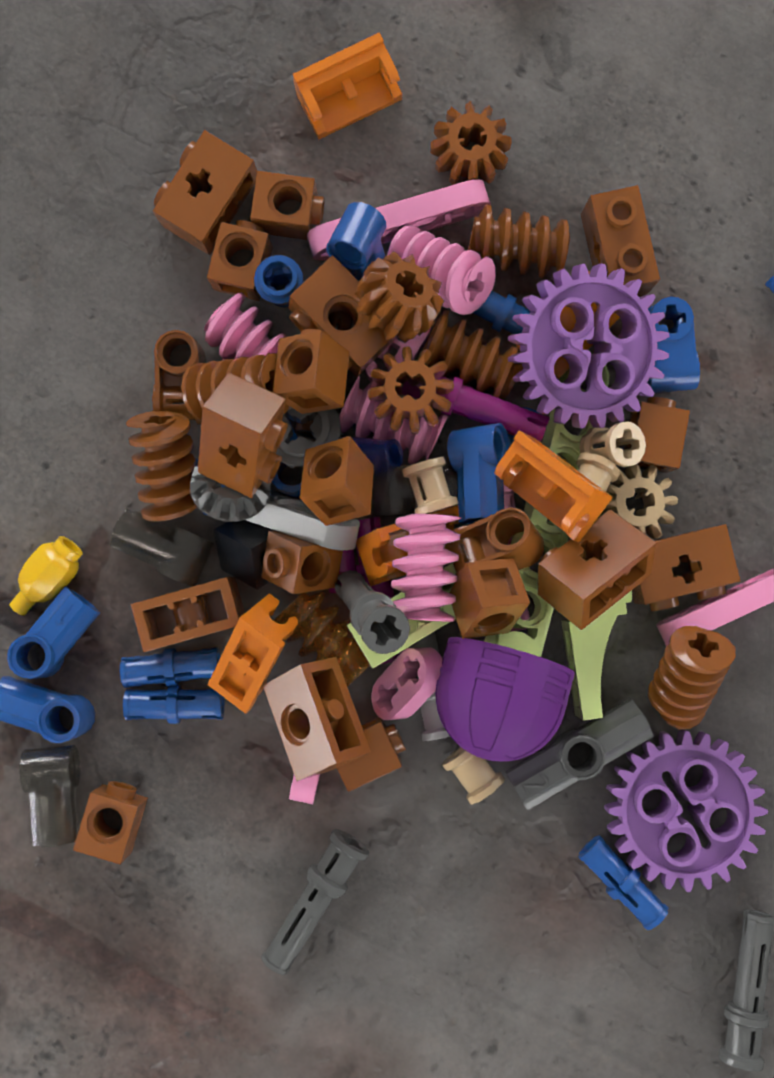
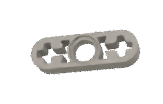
[246,490,360,550]

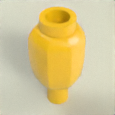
[9,536,83,616]

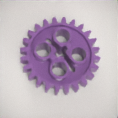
[508,263,670,428]
[604,729,768,892]

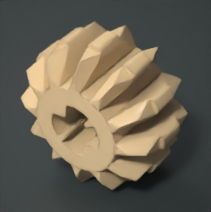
[603,463,678,539]

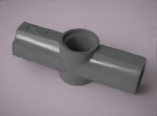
[505,698,654,811]

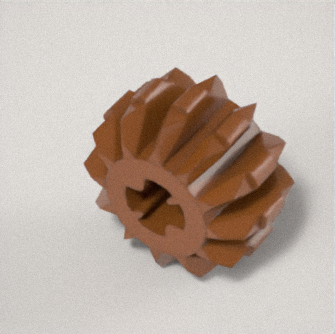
[430,101,512,185]
[355,251,444,343]
[367,346,454,434]

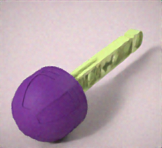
[435,365,609,762]

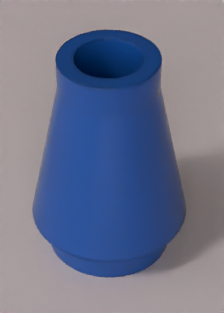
[254,255,303,308]

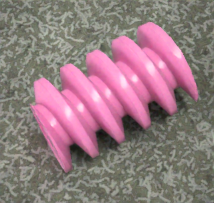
[387,225,496,315]
[204,292,286,359]
[339,377,448,465]
[391,514,461,622]

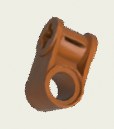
[152,330,206,425]
[444,507,545,583]

